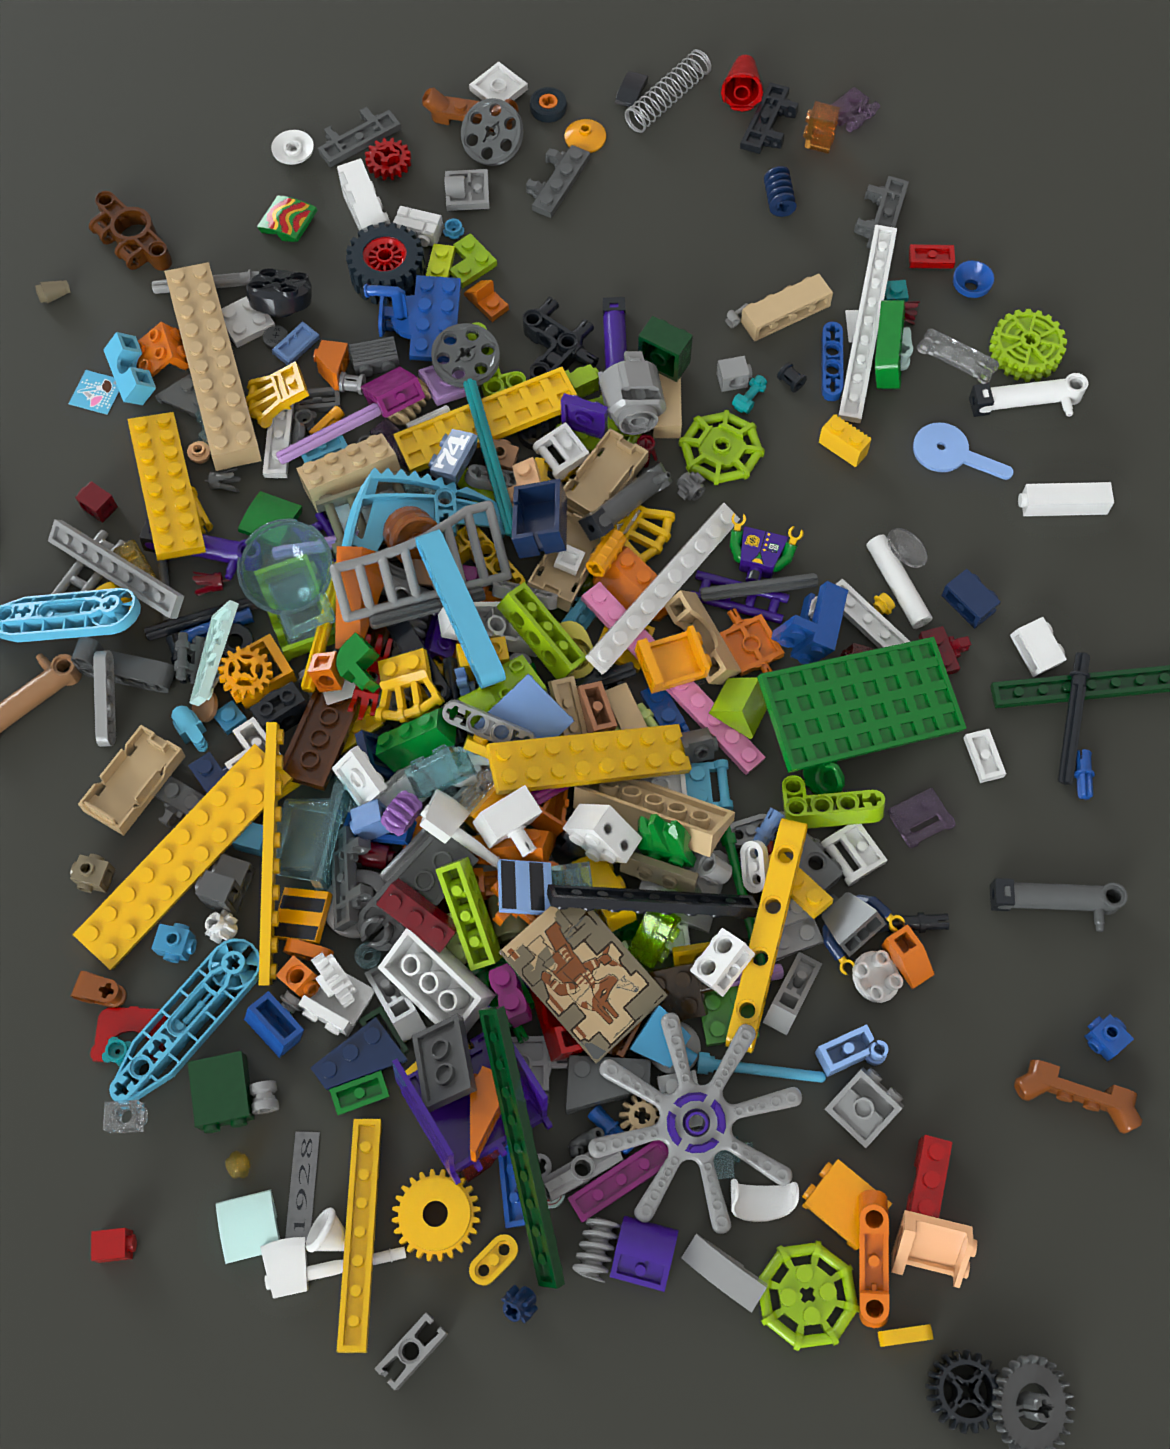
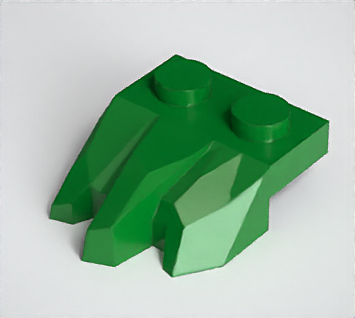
[638,814,697,868]

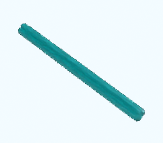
[463,378,513,537]

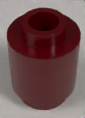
[357,842,396,870]

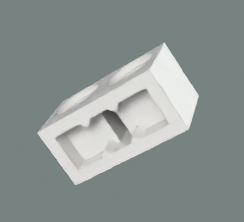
[690,928,755,997]

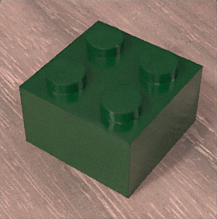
[638,316,693,382]

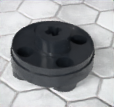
[246,268,312,317]

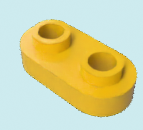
[469,1234,518,1286]

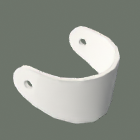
[731,1179,799,1222]

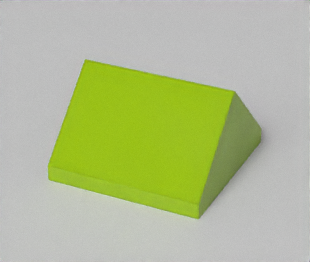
[709,677,767,739]

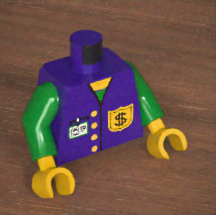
[730,513,804,582]

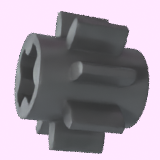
[677,472,705,501]

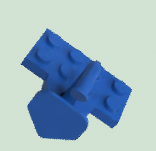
[364,275,461,362]

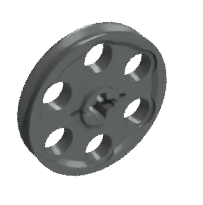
[461,98,524,166]
[431,323,500,388]

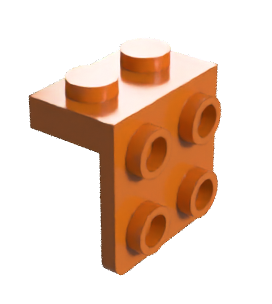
[137,322,189,377]

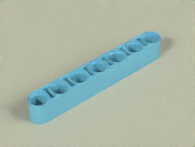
[415,529,506,689]

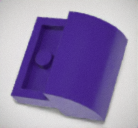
[610,1216,679,1292]

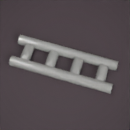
[51,529,127,594]

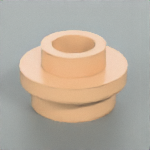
[187,441,211,464]

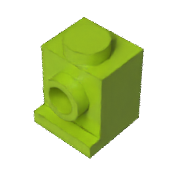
[565,364,599,398]

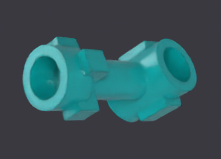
[732,375,767,414]

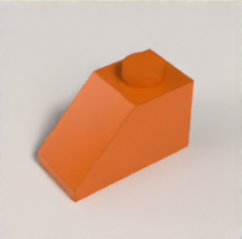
[314,340,350,391]

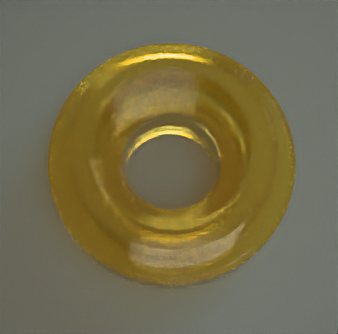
[225,1151,250,1179]

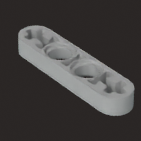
[93,650,116,747]
[442,699,536,743]

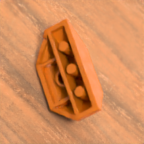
[593,546,669,622]

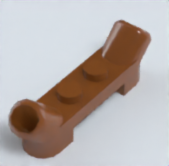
[422,87,519,132]
[1014,1060,1143,1134]

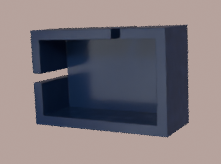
[511,479,567,559]

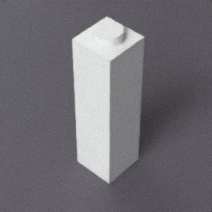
[1018,482,1114,516]

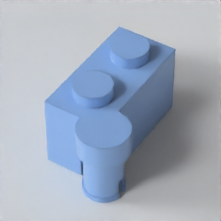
[815,1024,888,1077]

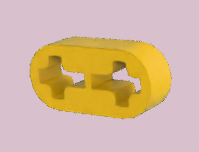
[877,1324,934,1347]

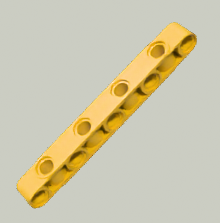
[725,818,808,1053]

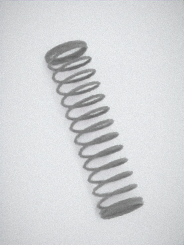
[625,49,711,133]

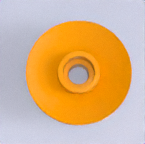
[564,119,606,153]

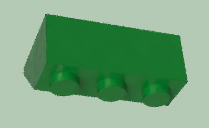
[375,706,458,772]

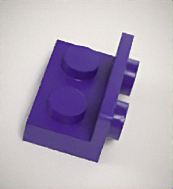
[424,612,457,658]

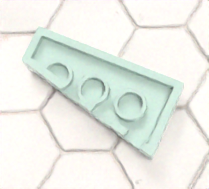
[189,600,239,706]

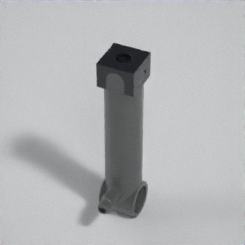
[578,461,673,541]
[990,878,1128,932]

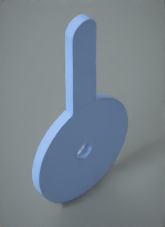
[913,423,1013,480]

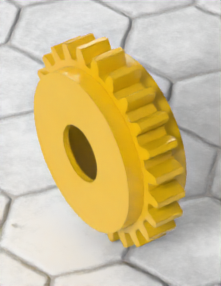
[392,1169,481,1262]

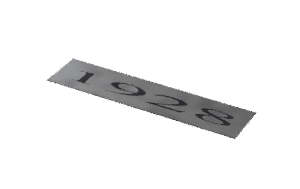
[285,1131,320,1241]

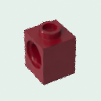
[75,481,118,523]

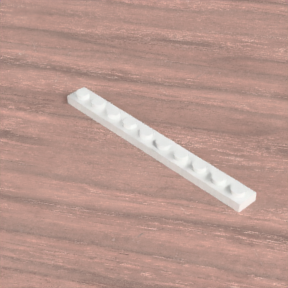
[838,225,897,423]
[585,503,740,674]

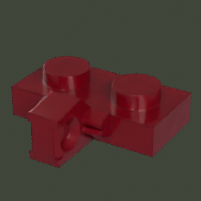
[919,626,972,675]

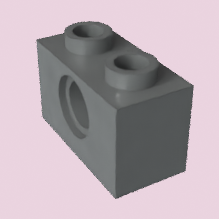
[785,836,843,892]

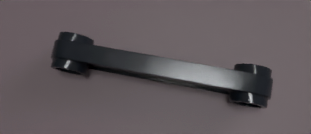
[386,620,453,706]

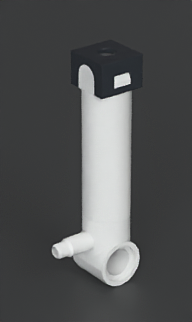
[969,373,1088,417]

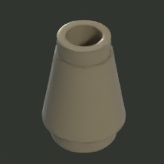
[35,280,71,304]

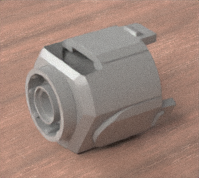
[598,351,666,435]

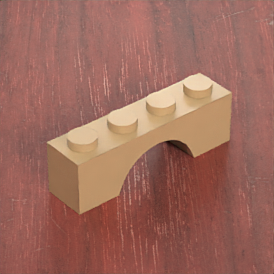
[664,590,741,685]

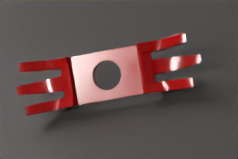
[348,634,393,720]

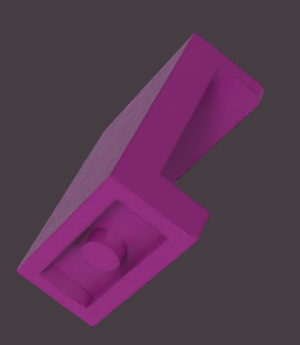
[360,366,426,418]

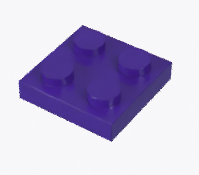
[561,393,608,439]

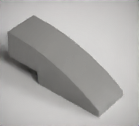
[681,1233,768,1313]

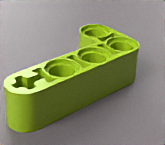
[467,322,526,397]
[782,775,885,828]

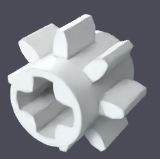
[205,909,238,944]

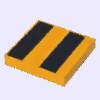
[274,887,333,944]

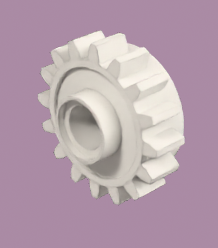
[311,953,357,1008]

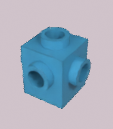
[151,923,197,963]

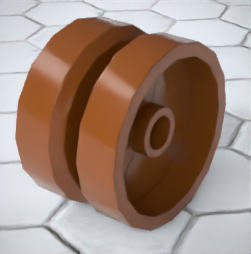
[383,506,443,563]

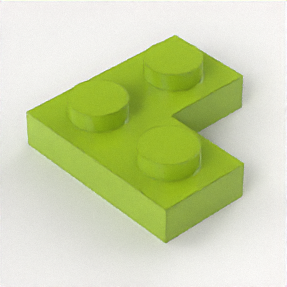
[449,233,497,288]

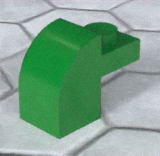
[336,632,380,693]

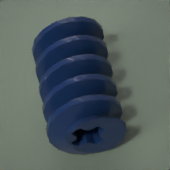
[764,166,797,217]

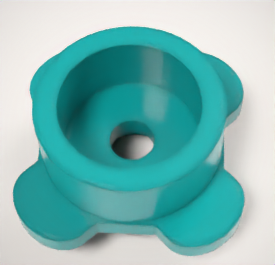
[102,1037,132,1067]

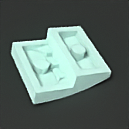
[216,1189,280,1264]

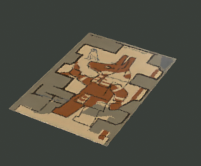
[499,906,668,1064]

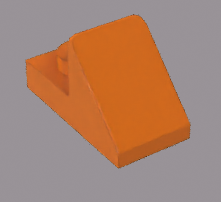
[464,280,509,322]

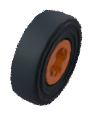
[530,87,567,123]

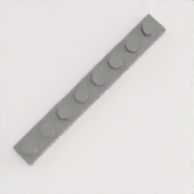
[48,519,184,619]

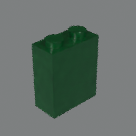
[188,1051,255,1133]

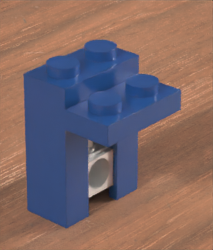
[771,581,848,664]

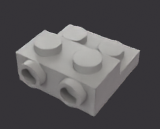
[758,898,823,961]
[825,1067,904,1148]

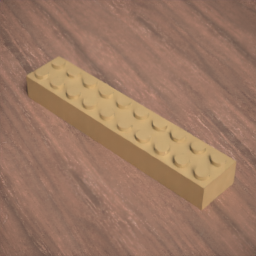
[164,262,261,471]

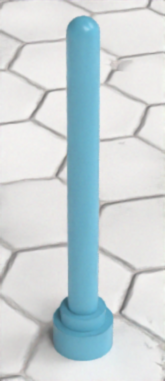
[696,1052,826,1083]

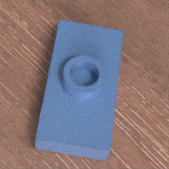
[272,321,320,366]

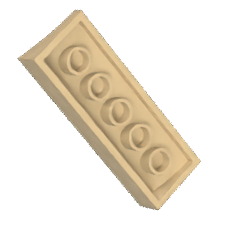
[573,779,735,857]

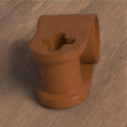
[71,971,127,1008]

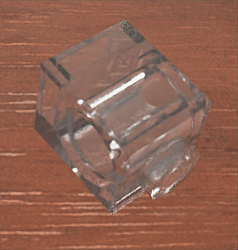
[103,1100,148,1134]

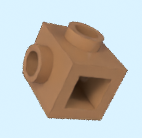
[482,439,519,471]

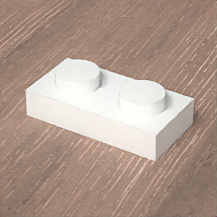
[964,729,1006,783]

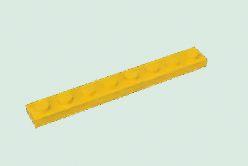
[337,1119,382,1353]

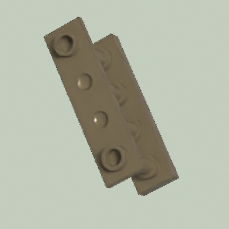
[315,471,407,558]

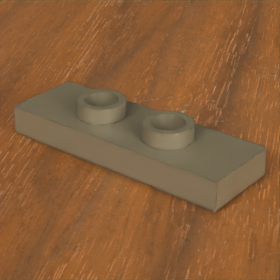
[619,852,699,892]

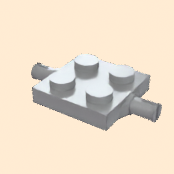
[511,1036,568,1091]

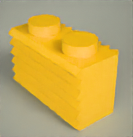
[819,414,871,467]

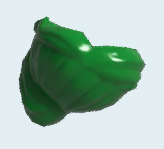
[803,761,845,795]

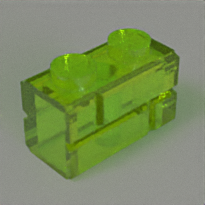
[628,912,681,968]

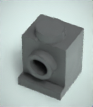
[681,727,719,767]

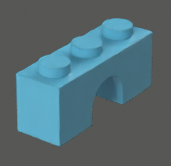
[104,332,156,405]

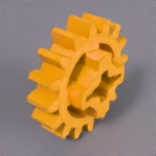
[218,645,273,700]

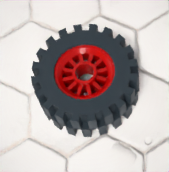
[346,222,426,306]

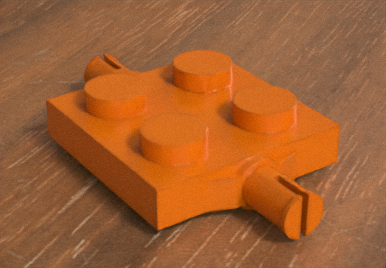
[720,608,785,676]

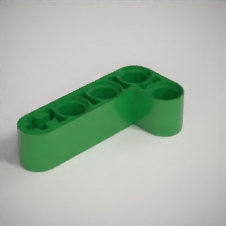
[875,300,905,389]

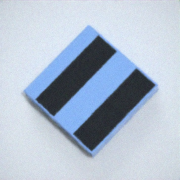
[497,859,552,915]

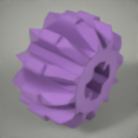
[381,790,423,836]

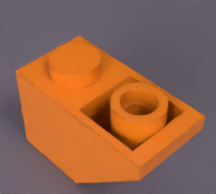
[882,924,935,990]

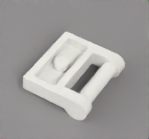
[533,422,590,480]
[820,824,887,886]

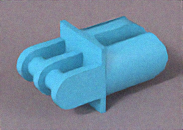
[171,706,208,752]

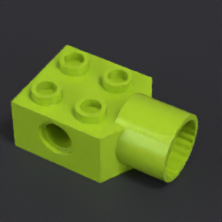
[457,654,547,728]

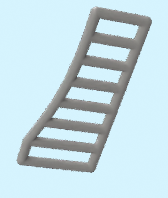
[329,500,512,622]

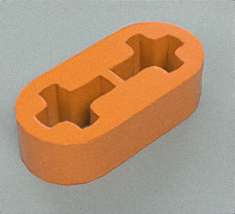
[283,938,334,962]

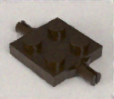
[647,961,714,1021]

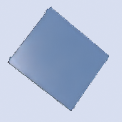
[474,674,574,743]

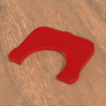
[90,1006,167,1062]

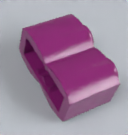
[489,963,532,1028]

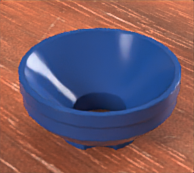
[953,261,994,298]

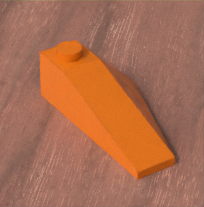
[335,546,384,650]

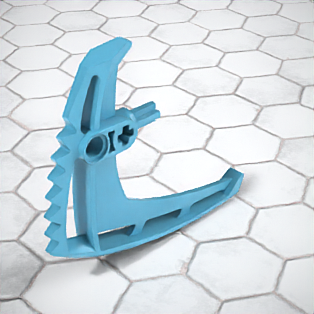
[342,468,505,552]

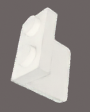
[298,973,374,1037]

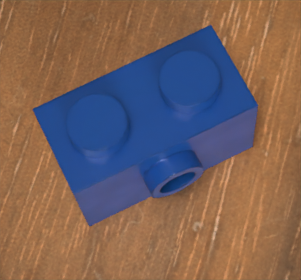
[244,991,304,1058]

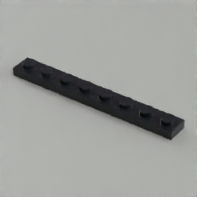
[547,884,759,919]

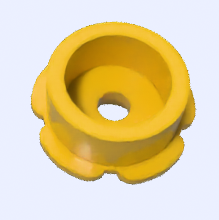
[873,593,895,615]

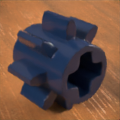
[501,1285,538,1323]

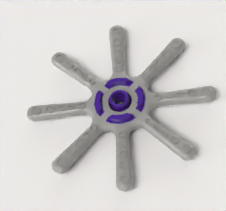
[588,1013,802,1234]

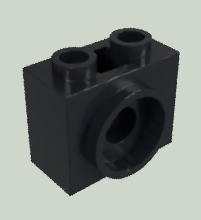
[250,681,307,733]

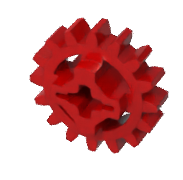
[365,138,411,181]

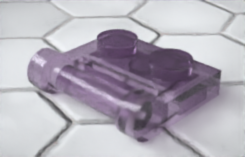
[887,788,956,849]

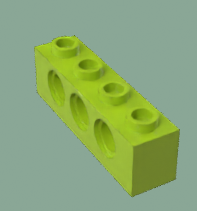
[496,582,587,679]
[435,857,503,971]

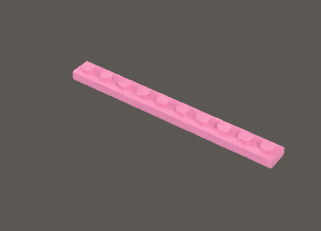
[581,582,766,775]

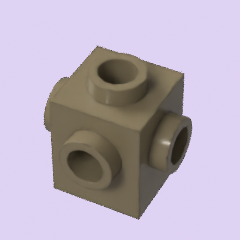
[70,854,116,893]

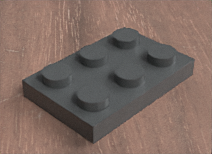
[412,1014,477,1112]

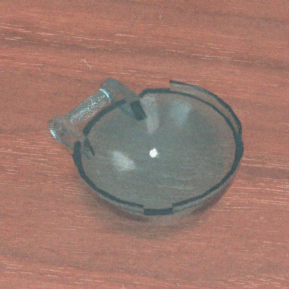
[237,519,336,641]

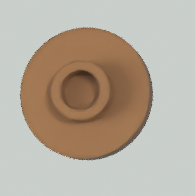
[192,692,218,723]

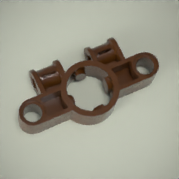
[89,191,172,271]

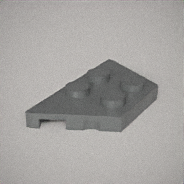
[155,373,202,419]

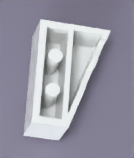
[337,158,390,232]

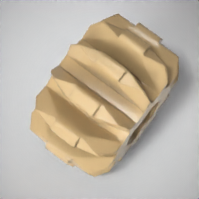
[619,1095,659,1131]

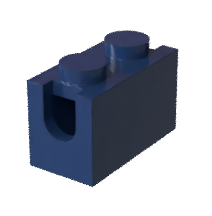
[941,569,1001,629]

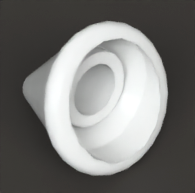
[306,1207,346,1252]

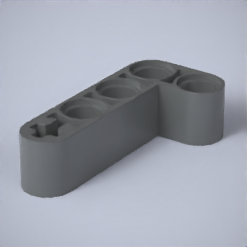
[71,637,176,693]

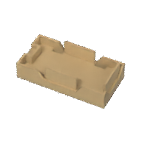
[563,428,649,517]
[527,511,605,612]
[78,725,185,836]

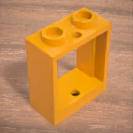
[219,634,297,709]

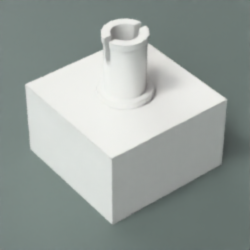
[472,785,542,857]

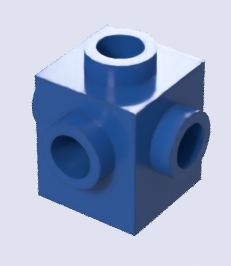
[1084,1014,1134,1061]

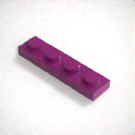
[567,1140,669,1223]

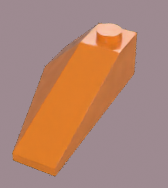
[472,828,557,865]

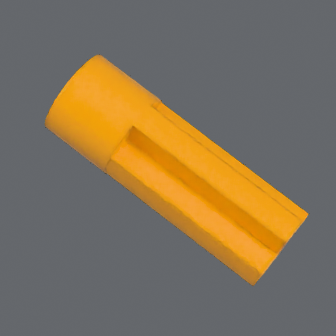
[309,406,345,435]

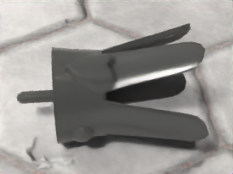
[204,468,241,492]

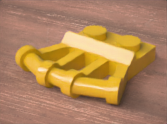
[245,361,309,428]
[618,505,676,564]
[375,648,445,723]

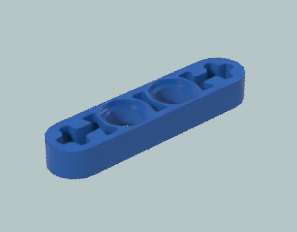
[821,322,843,401]

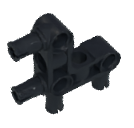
[523,297,599,379]

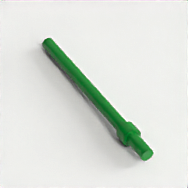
[720,826,766,966]

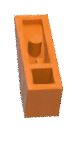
[470,1066,501,1162]

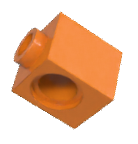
[308,651,345,692]
[275,955,320,998]

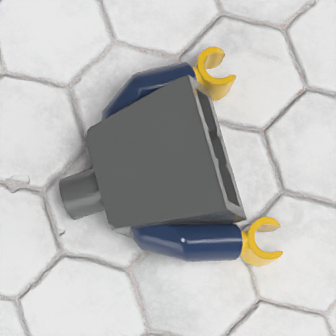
[822,892,905,976]

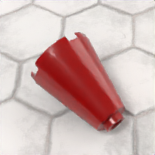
[721,55,763,112]

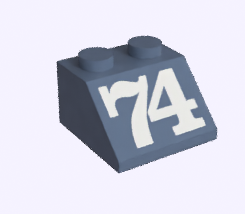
[428,429,478,486]

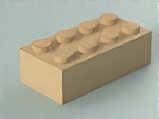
[296,433,401,513]

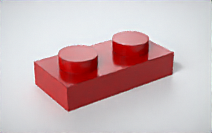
[909,244,955,269]

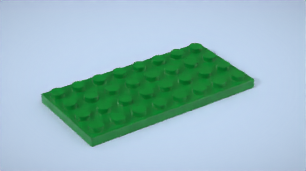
[757,637,966,773]

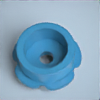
[443,218,464,239]

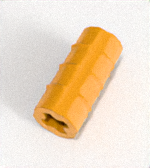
[585,529,627,577]

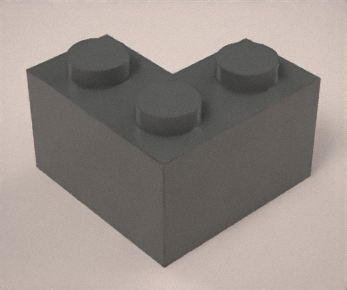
[195,854,256,917]

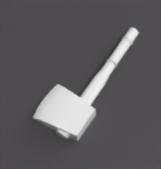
[420,789,500,869]
[260,1237,407,1298]

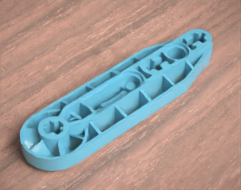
[0,588,141,643]
[109,938,259,1105]

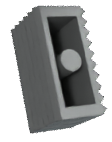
[349,336,400,377]

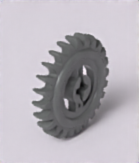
[992,1354,1075,1449]

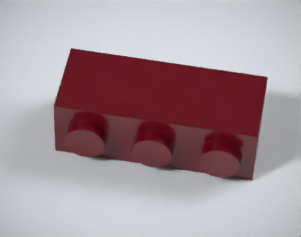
[376,878,457,953]

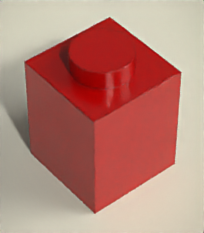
[91,1228,137,1263]

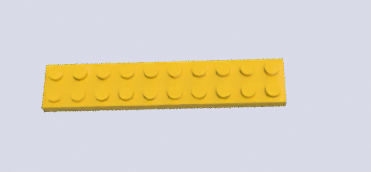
[73,744,293,970]

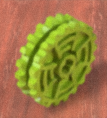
[989,309,1067,382]

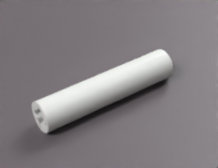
[866,535,932,629]

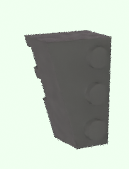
[566,1055,651,1115]

